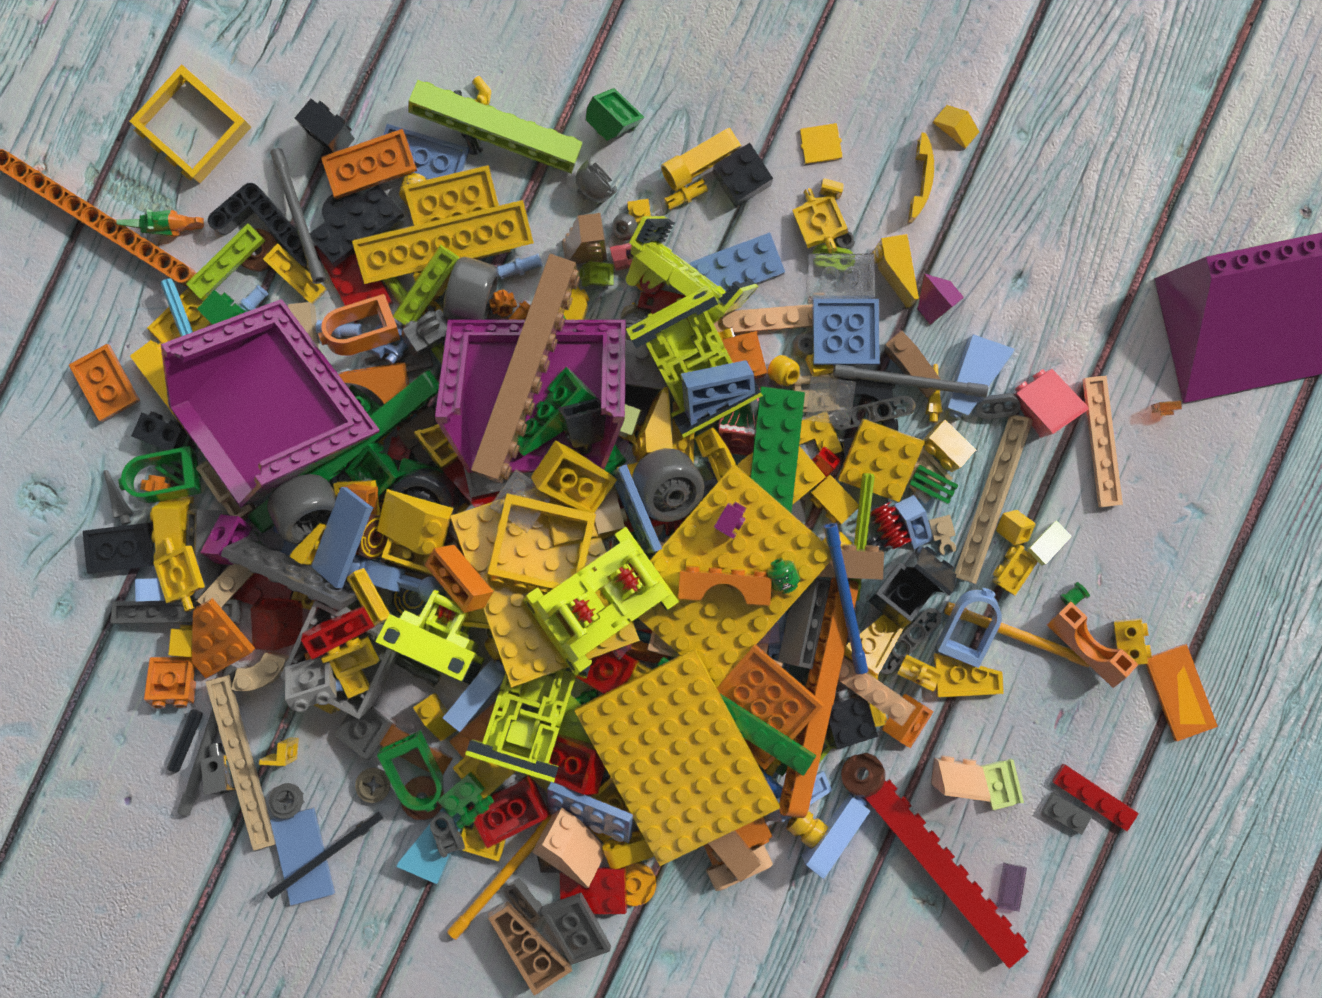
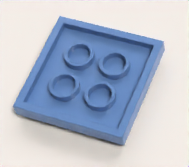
[812,299,880,365]

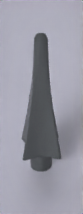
[103,470,134,525]

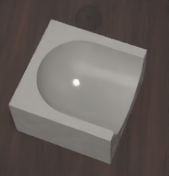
[280,601,399,719]

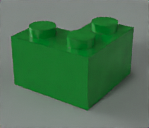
[197,289,246,325]

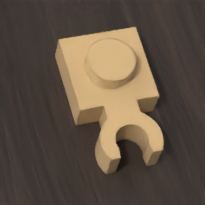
[928,515,956,555]

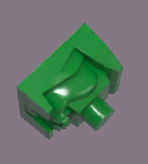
[585,88,645,141]
[345,443,405,501]

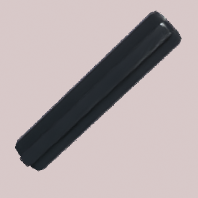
[167,709,203,773]

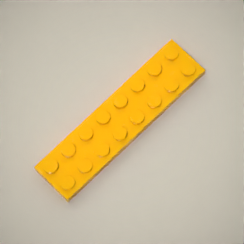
[352,200,534,284]

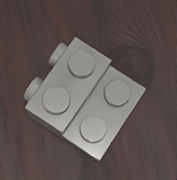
[285,654,337,712]

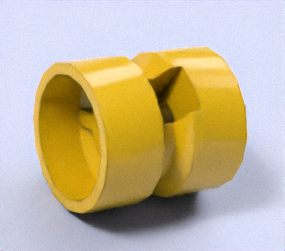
[786,810,828,849]

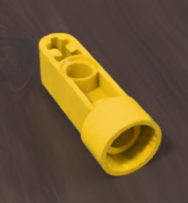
[661,128,742,191]
[602,830,655,869]

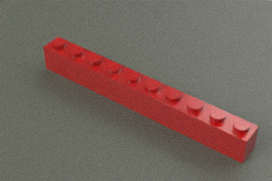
[865,779,1029,969]

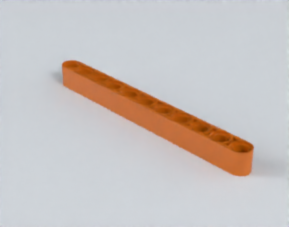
[0,149,197,287]
[779,577,858,818]

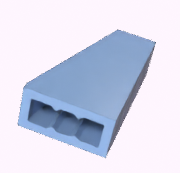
[943,334,1014,419]
[801,794,870,879]

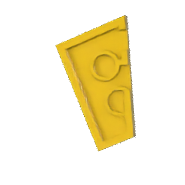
[844,614,904,676]
[934,653,1004,697]

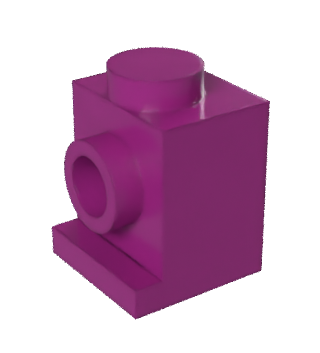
[714,502,747,539]

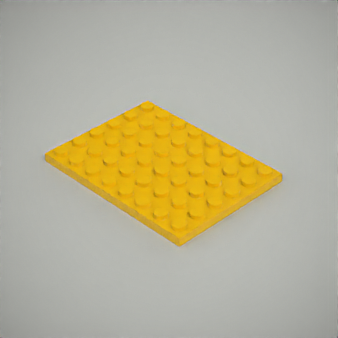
[625,464,832,687]
[451,488,640,688]
[575,648,780,866]

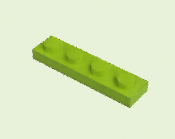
[186,223,265,301]
[393,244,459,325]

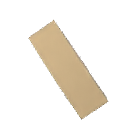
[196,460,256,521]

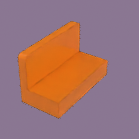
[882,694,933,748]

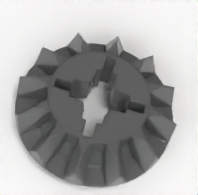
[269,783,305,819]

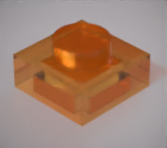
[1151,401,1182,416]

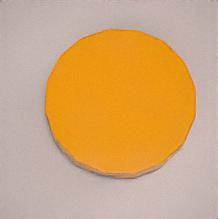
[625,862,656,907]

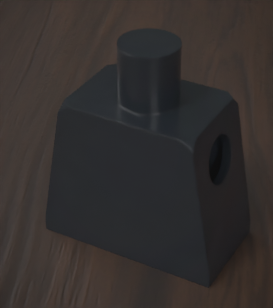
[558,398,606,454]

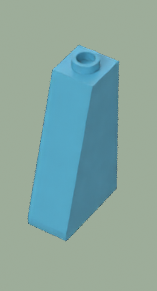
[396,804,471,884]

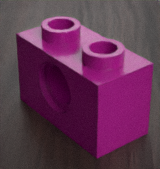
[200,514,252,565]

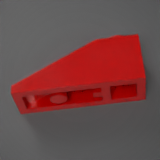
[301,606,375,660]

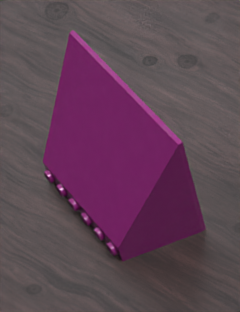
[1154,232,1322,403]
[161,299,380,508]
[435,320,626,473]

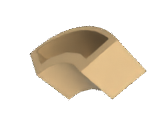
[594,485,627,534]
[231,651,289,691]

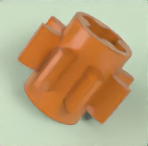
[489,289,517,317]
[140,475,170,492]

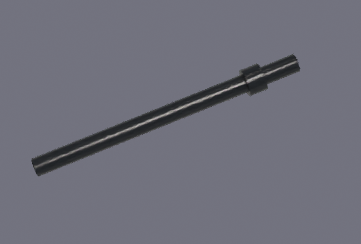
[267,811,384,899]

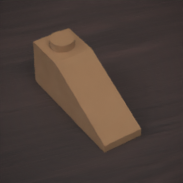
[884,331,940,398]

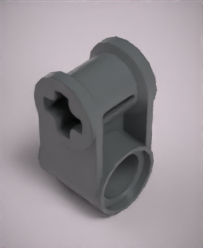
[430,811,465,858]

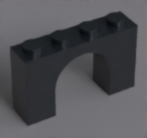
[838,370,899,462]

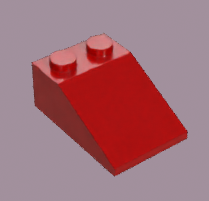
[549,734,605,795]
[468,775,550,849]

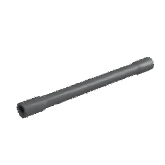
[270,148,326,284]
[833,364,988,398]
[177,665,237,816]

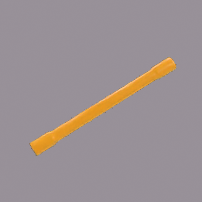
[944,602,1089,668]
[447,814,551,940]

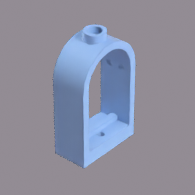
[936,588,1002,668]
[443,660,505,732]

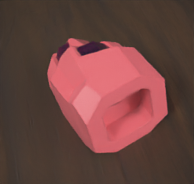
[610,243,634,271]

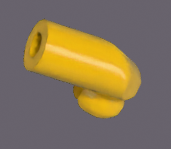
[472,76,492,105]

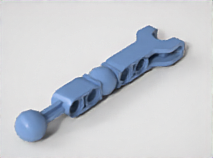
[273,526,446,604]

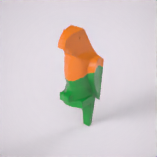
[116,209,204,237]

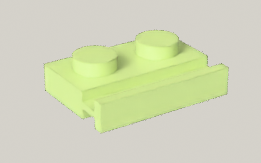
[981,759,1024,810]

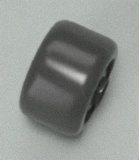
[443,257,499,320]
[632,448,704,522]
[267,474,337,544]

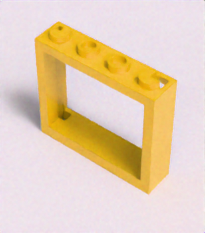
[129,64,252,184]
[487,493,596,593]

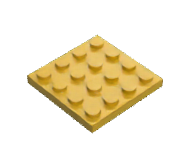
[403,165,511,260]

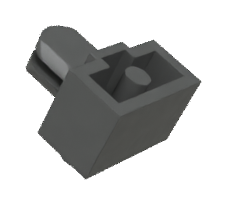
[401,309,448,358]

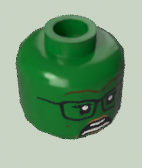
[767,558,800,594]

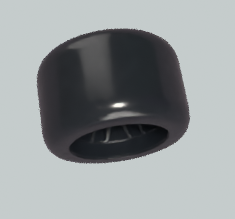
[391,468,459,525]

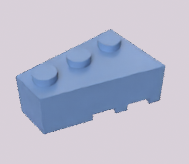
[681,360,755,425]

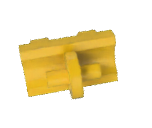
[897,654,943,692]

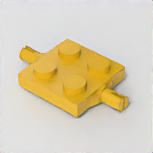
[792,188,848,253]
[153,538,205,612]

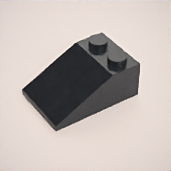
[904,546,957,596]

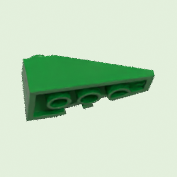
[517,367,597,456]

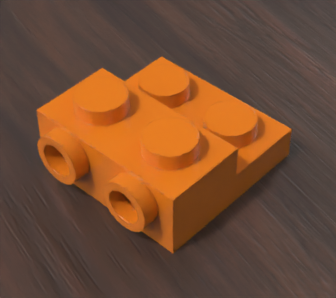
[144,657,196,709]

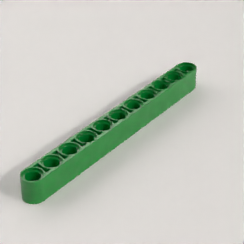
[247,370,440,534]

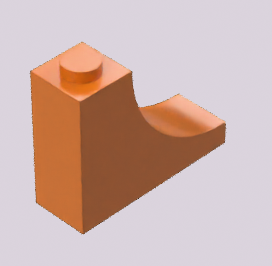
[338,362,415,419]

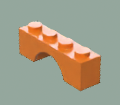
[678,566,772,606]
[1047,602,1138,688]

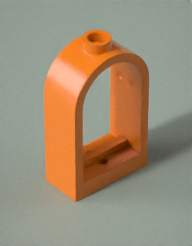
[318,294,400,356]

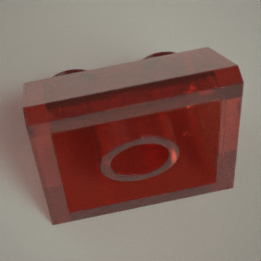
[251,598,303,650]

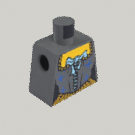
[201,743,236,795]

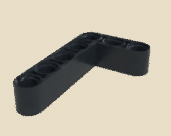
[207,183,321,271]

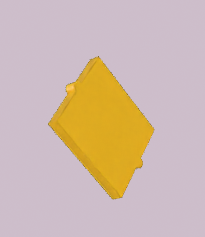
[800,123,843,164]

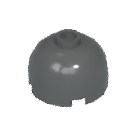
[575,159,618,203]

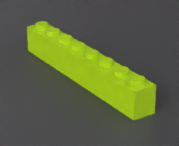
[408,80,583,174]

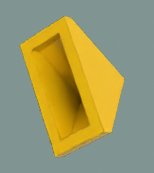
[933,105,980,149]

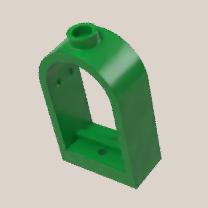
[118,446,202,503]
[377,730,444,812]

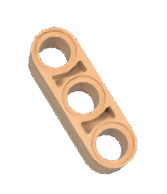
[706,844,773,891]

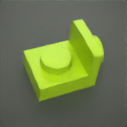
[579,261,614,287]

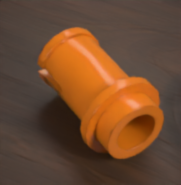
[507,300,531,320]

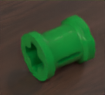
[1060,582,1090,606]

